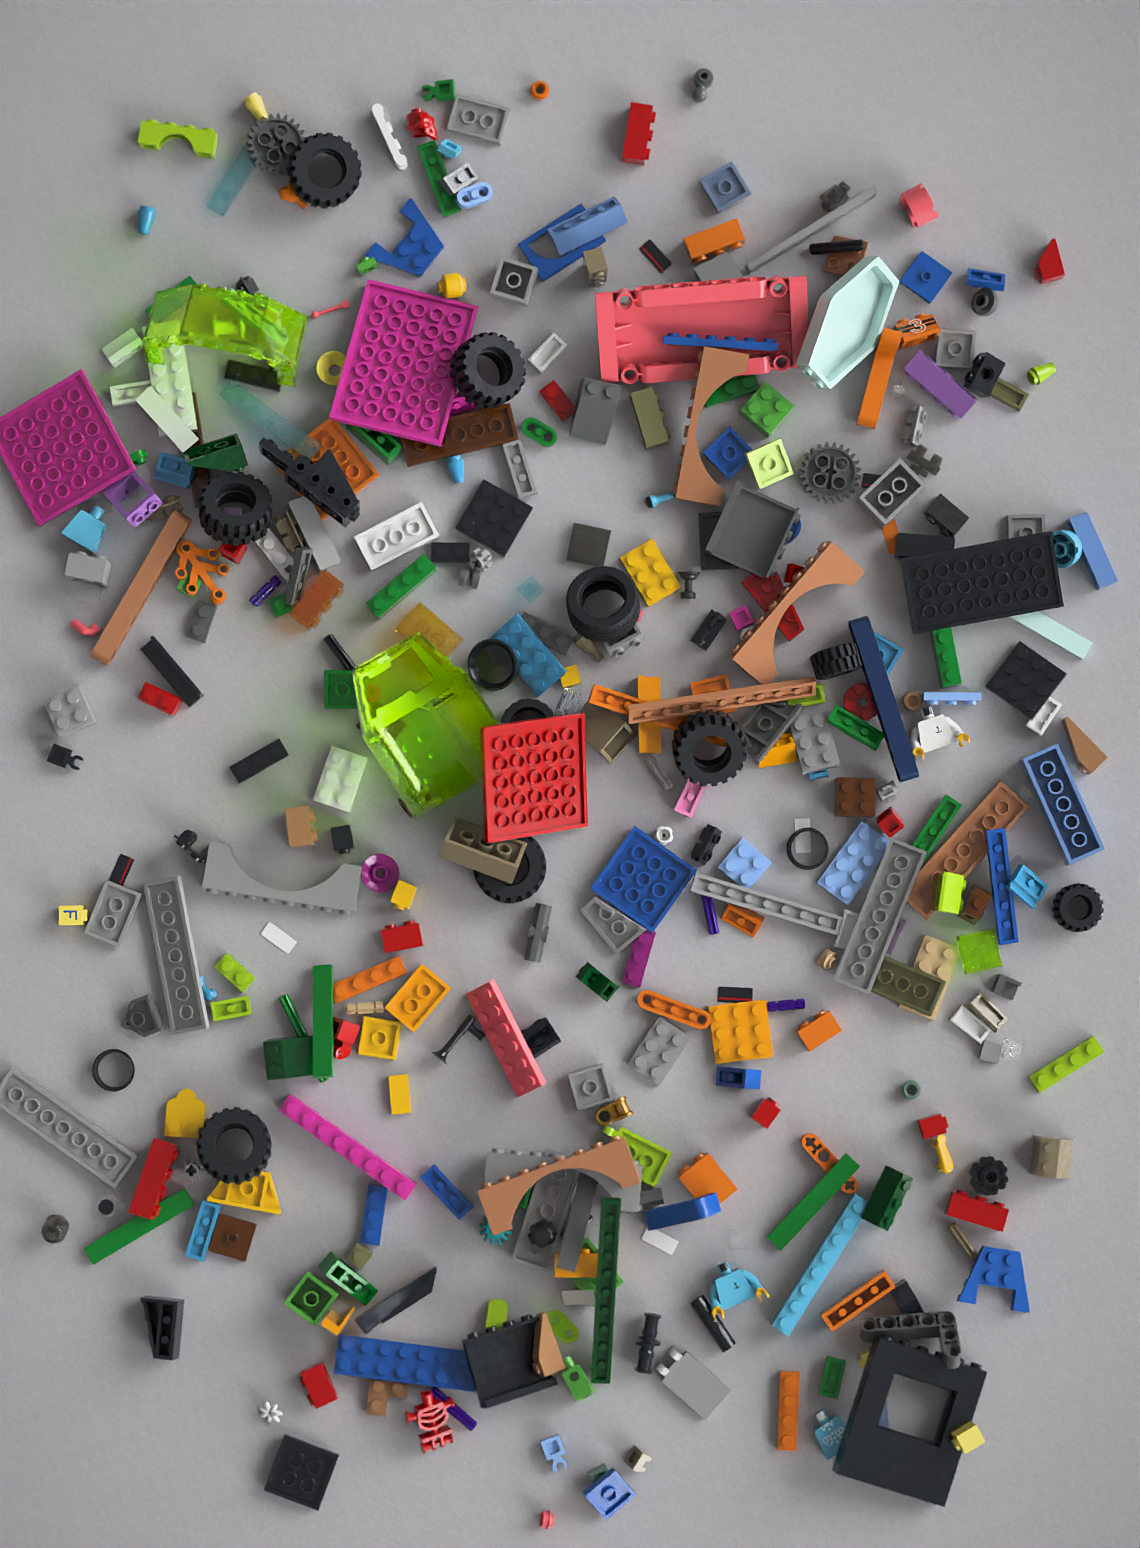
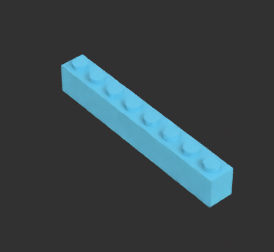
[770,1193,868,1336]

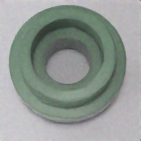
[901,1080,921,1099]

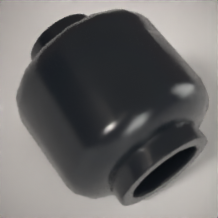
[528,1219,558,1248]

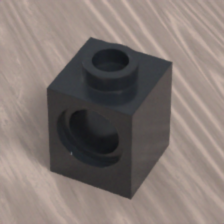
[330,825,354,854]

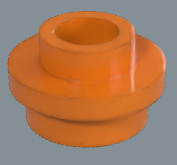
[530,81,549,100]

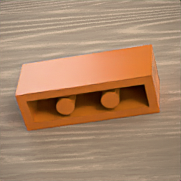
[683,218,745,264]

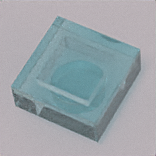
[517,576,544,603]

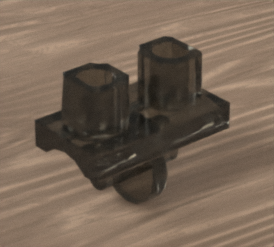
[819,181,851,212]
[907,444,943,478]

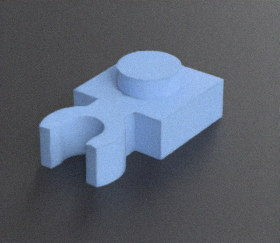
[540,1434,567,1472]

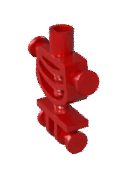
[405,1390,455,1454]

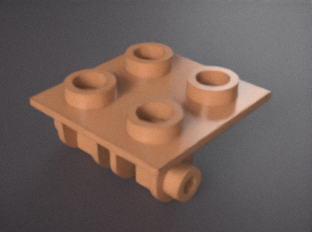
[823,236,869,275]

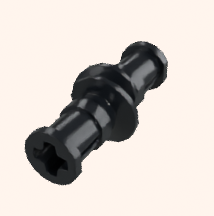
[635,1312,661,1374]

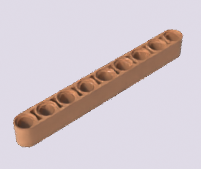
[90,510,192,666]

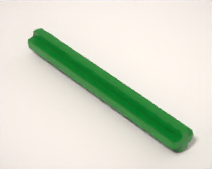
[279,994,329,1083]

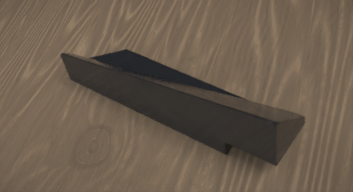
[354,1266,437,1334]

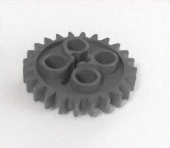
[246,113,306,176]
[799,442,861,504]

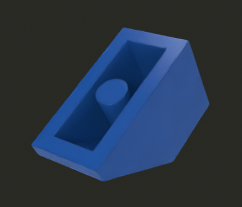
[716,1066,761,1089]

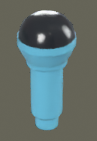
[645,492,674,508]

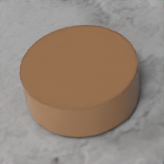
[902,691,922,711]

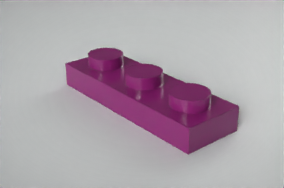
[622,929,656,987]

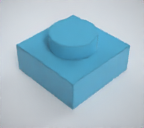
[437,139,462,159]

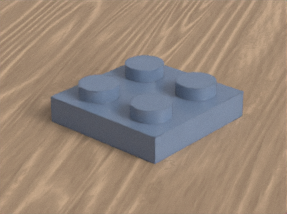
[699,161,751,214]

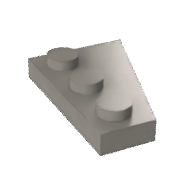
[580,897,646,954]

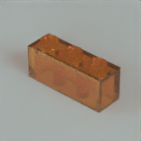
[290,569,344,630]

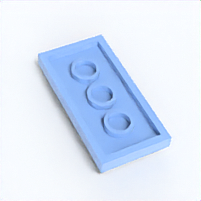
[817,821,889,906]

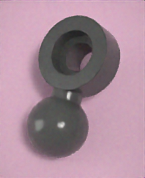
[692,68,713,103]

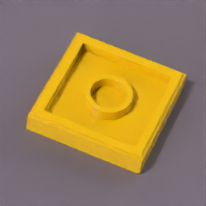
[357,1016,402,1060]

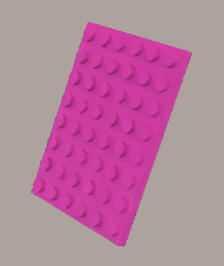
[329,279,478,447]

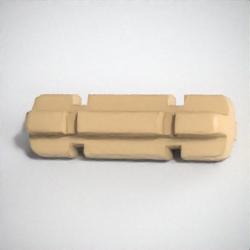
[347,1001,385,1015]

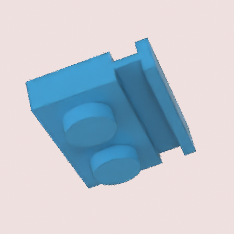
[154,452,196,489]
[1006,864,1048,909]

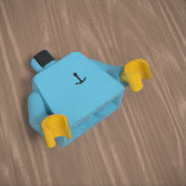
[709,1261,769,1321]

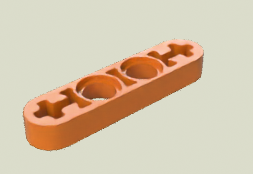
[801,1133,858,1194]

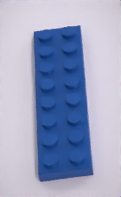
[333,1334,476,1393]

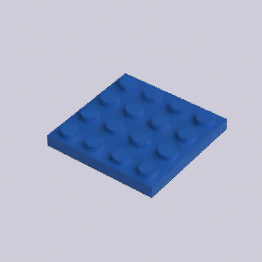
[590,826,697,933]

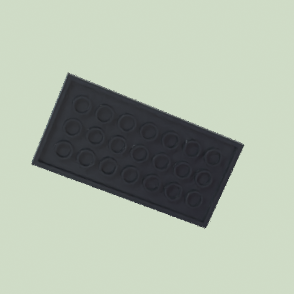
[900,531,1064,634]

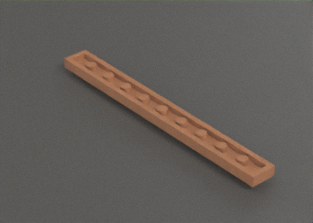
[627,677,816,724]

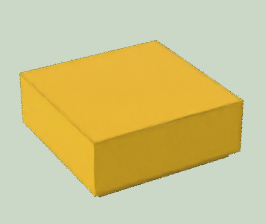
[560,664,581,688]

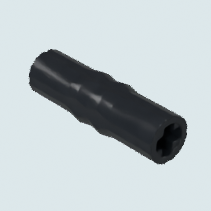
[690,1295,736,1352]

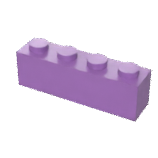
[904,350,978,418]

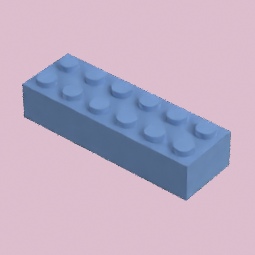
[1019,743,1105,865]

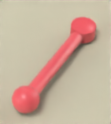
[311,301,349,319]

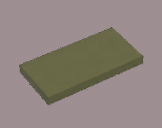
[871,956,947,1017]

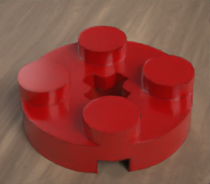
[843,683,877,721]

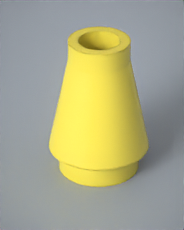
[244,92,268,122]

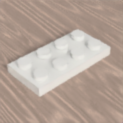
[354,502,440,571]

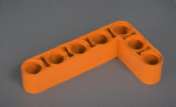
[856,328,903,429]

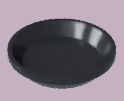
[467,639,518,691]

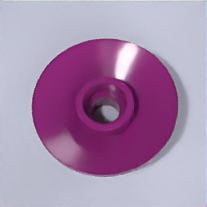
[361,854,399,892]

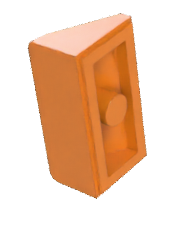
[720,903,764,938]

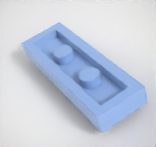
[922,692,981,705]

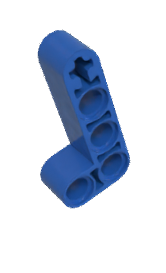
[643,1192,722,1231]

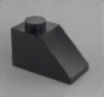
[890,1279,924,1314]

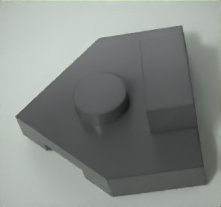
[121,994,164,1037]

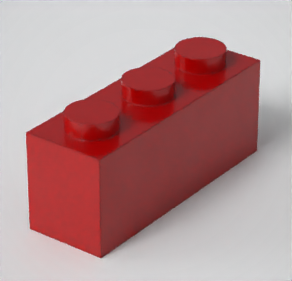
[622,102,656,166]
[945,1189,1009,1232]

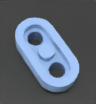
[456,182,492,209]

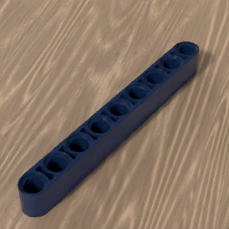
[848,616,919,783]

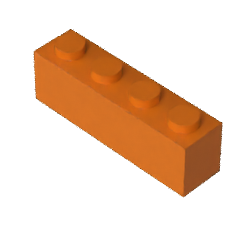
[819,1269,896,1332]

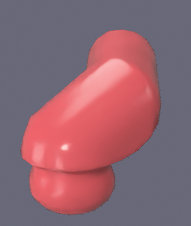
[70,619,100,637]

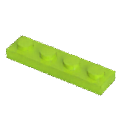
[1028,1036,1104,1093]

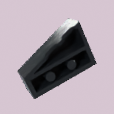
[140,1295,185,1360]

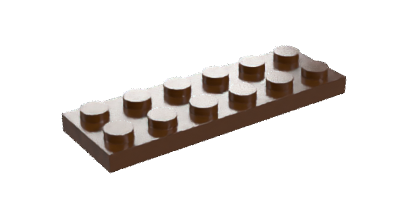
[401,403,518,467]

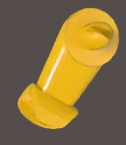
[930,1135,953,1174]

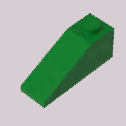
[318,1251,378,1306]

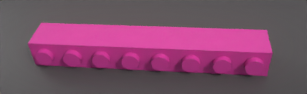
[279,1094,417,1200]

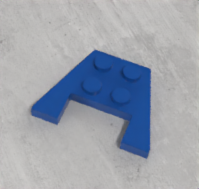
[365,198,444,277]
[957,1246,1030,1313]

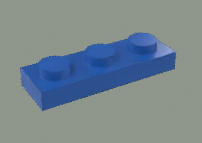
[420,1164,474,1220]
[360,1185,388,1246]

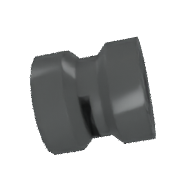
[458,567,481,589]

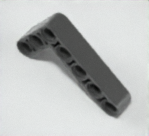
[860,1311,961,1369]

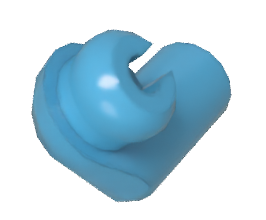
[200,976,217,1001]

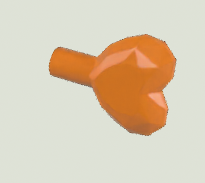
[278,182,308,210]

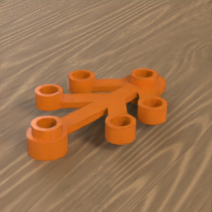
[175,540,229,605]

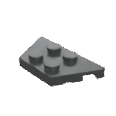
[740,701,803,764]

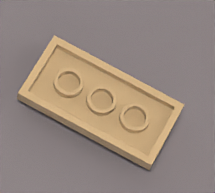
[898,935,961,1021]

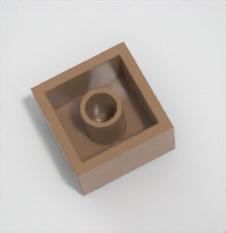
[285,806,318,849]

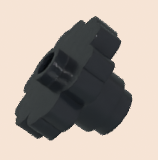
[969,1156,1009,1196]

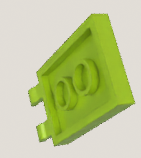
[596,1125,672,1187]

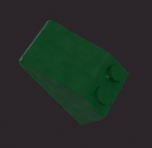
[183,433,248,471]
[263,1035,313,1080]

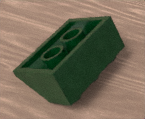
[861,1165,913,1231]

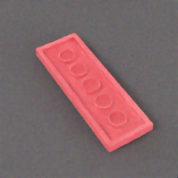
[465,979,546,1098]

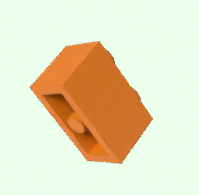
[796,1010,842,1051]

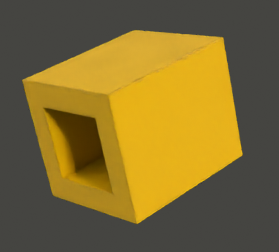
[390,880,417,911]

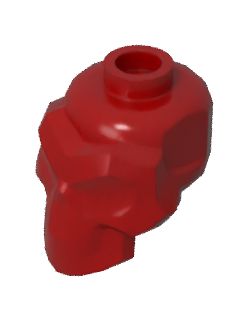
[405,108,438,140]

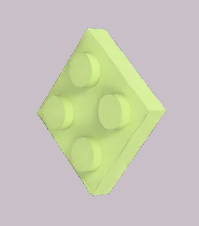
[744,438,794,489]

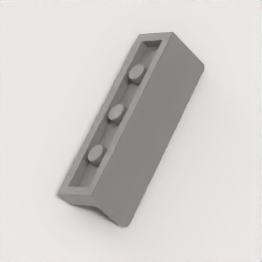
[286,496,341,575]

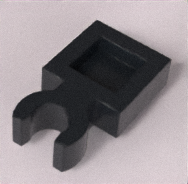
[47,744,84,770]

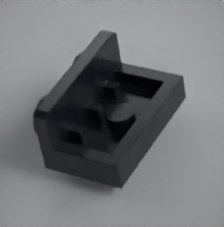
[521,1017,561,1059]

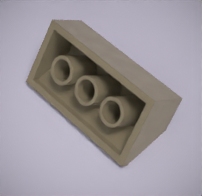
[439,817,527,884]

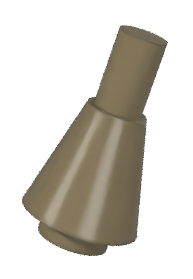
[574,633,604,663]

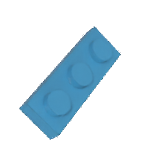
[185,1200,222,1262]

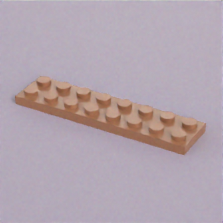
[907,781,1030,920]

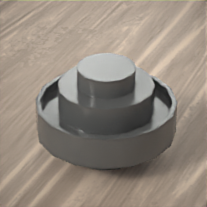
[971,288,998,317]

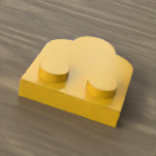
[164,1089,206,1138]

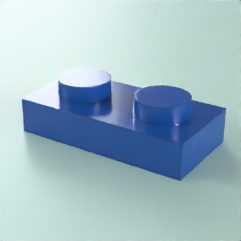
[966,268,1005,291]

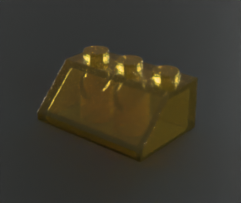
[395,602,464,664]

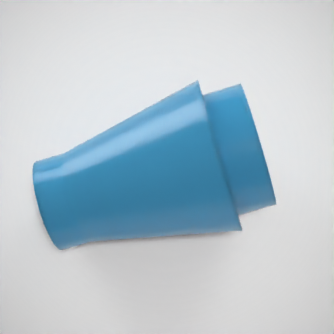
[137,205,156,234]
[445,455,465,484]

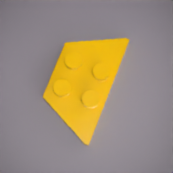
[207,1171,281,1215]

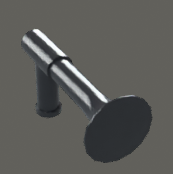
[431,1014,485,1065]

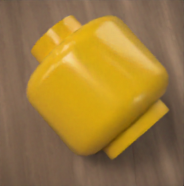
[437,273,466,299]

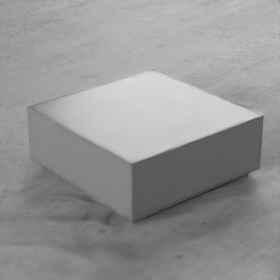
[979,1040,1003,1064]

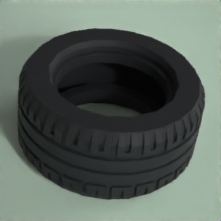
[566,566,640,642]

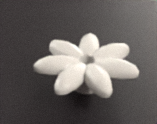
[258,1401,283,1423]

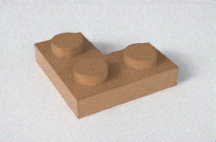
[366,1379,409,1416]

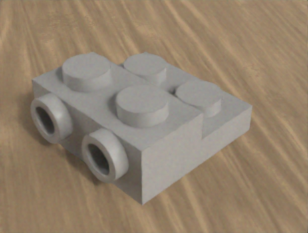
[598,605,644,658]

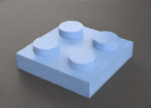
[717,838,772,889]

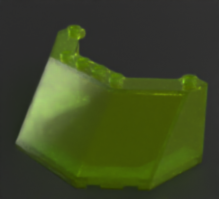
[142,284,308,387]

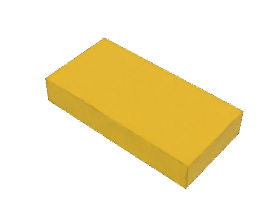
[388,1074,411,1115]

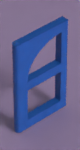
[518,203,606,282]

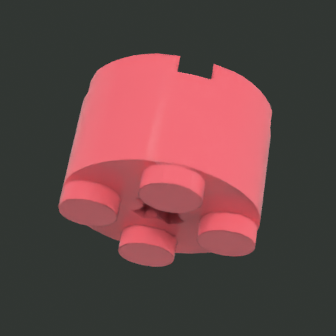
[899,183,938,228]

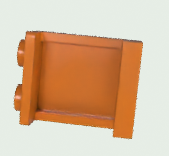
[678,1152,738,1204]

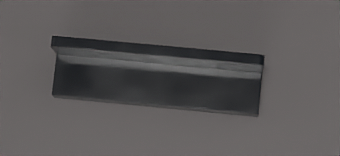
[140,635,205,708]

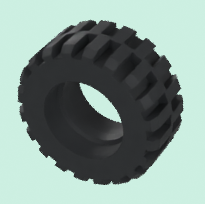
[287,132,362,209]
[450,332,526,409]
[199,471,273,546]
[671,709,747,787]
[473,836,546,903]
[196,1107,272,1185]

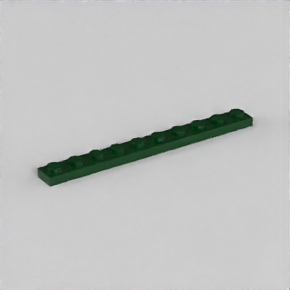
[591,1197,621,1384]

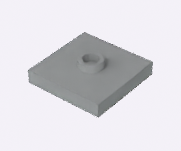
[934,328,976,369]
[567,1063,614,1111]

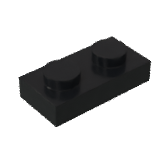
[431,542,470,563]

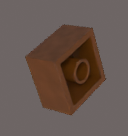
[835,777,876,818]

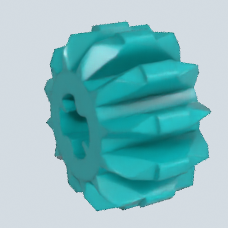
[480,1216,512,1245]

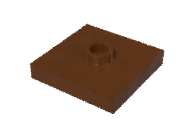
[208,1213,257,1262]

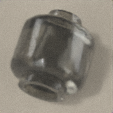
[41,1214,69,1244]

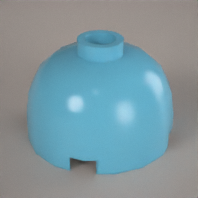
[1052,530,1082,568]

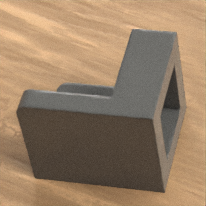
[991,974,1022,1000]

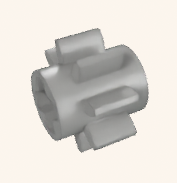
[468,547,493,572]
[876,779,899,803]
[180,1158,205,1183]

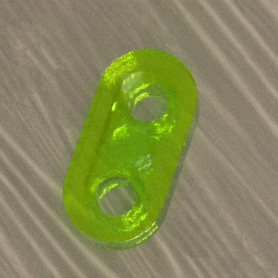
[547,1310,579,1343]

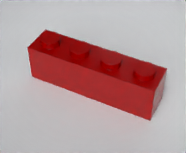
[128,1138,180,1220]

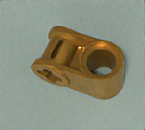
[595,1096,633,1125]

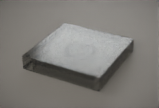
[566,523,611,567]

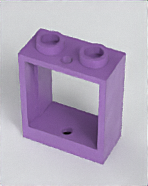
[103,471,163,528]

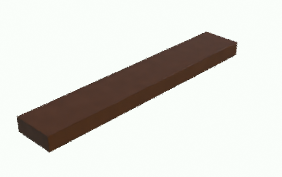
[188,392,210,508]

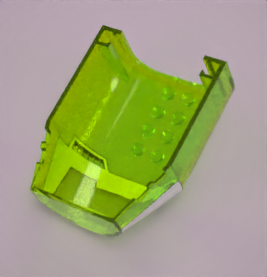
[352,632,499,819]

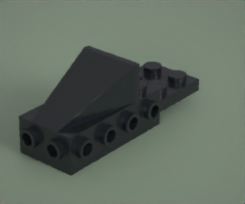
[259,437,360,528]

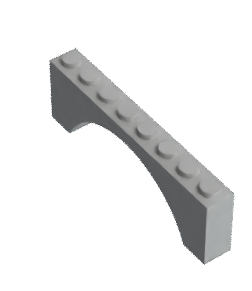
[202,842,362,915]
[484,1148,643,1212]

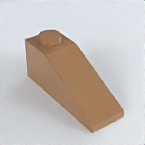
[1062,716,1108,775]
[532,1313,566,1377]

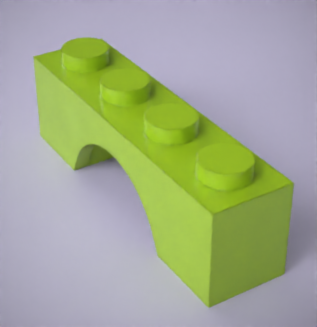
[138,119,218,159]

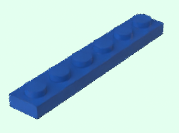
[663,333,779,351]
[985,828,1019,945]

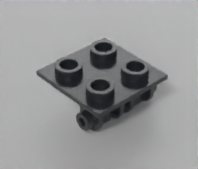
[174,830,206,863]

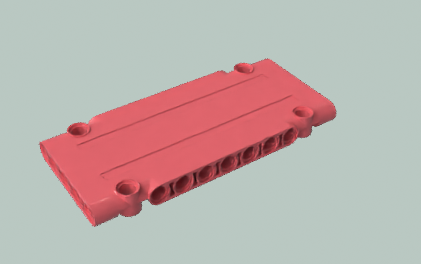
[595,276,809,384]

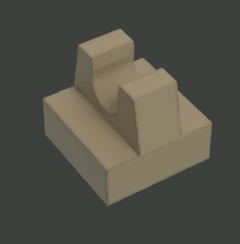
[624,1445,652,1473]

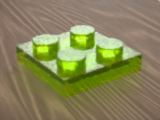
[956,928,1002,974]

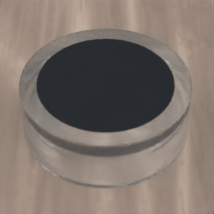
[96,1197,117,1217]

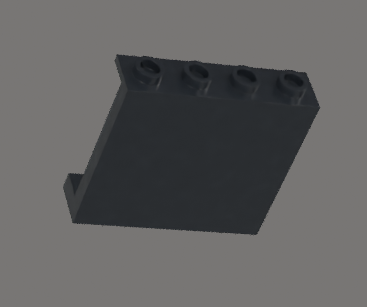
[462,1314,558,1409]

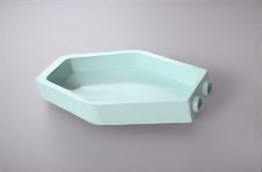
[796,256,899,389]

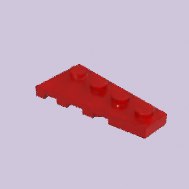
[741,571,805,642]

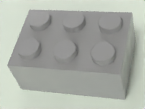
[857,459,926,528]

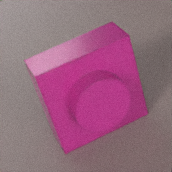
[729,605,754,631]

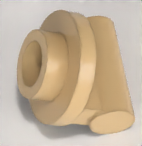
[816,947,838,970]

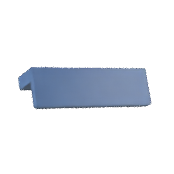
[547,196,627,255]
[1066,512,1118,590]

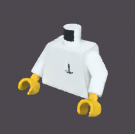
[909,707,970,761]

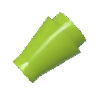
[1026,362,1056,385]

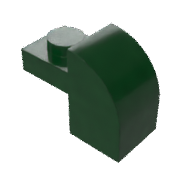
[575,962,619,1002]

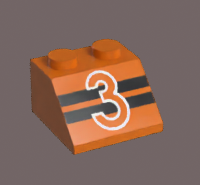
[893,313,941,350]

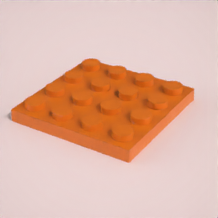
[274,418,380,521]

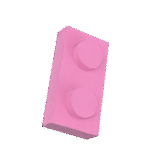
[674,778,705,818]

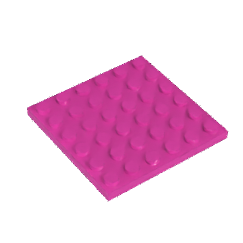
[0,369,137,526]

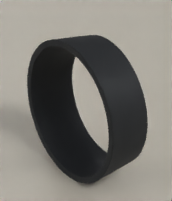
[787,828,829,870]
[92,1049,135,1092]

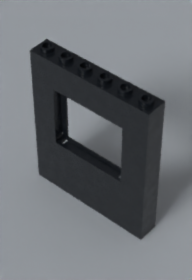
[832,1334,987,1507]

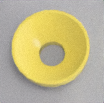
[316,351,346,386]

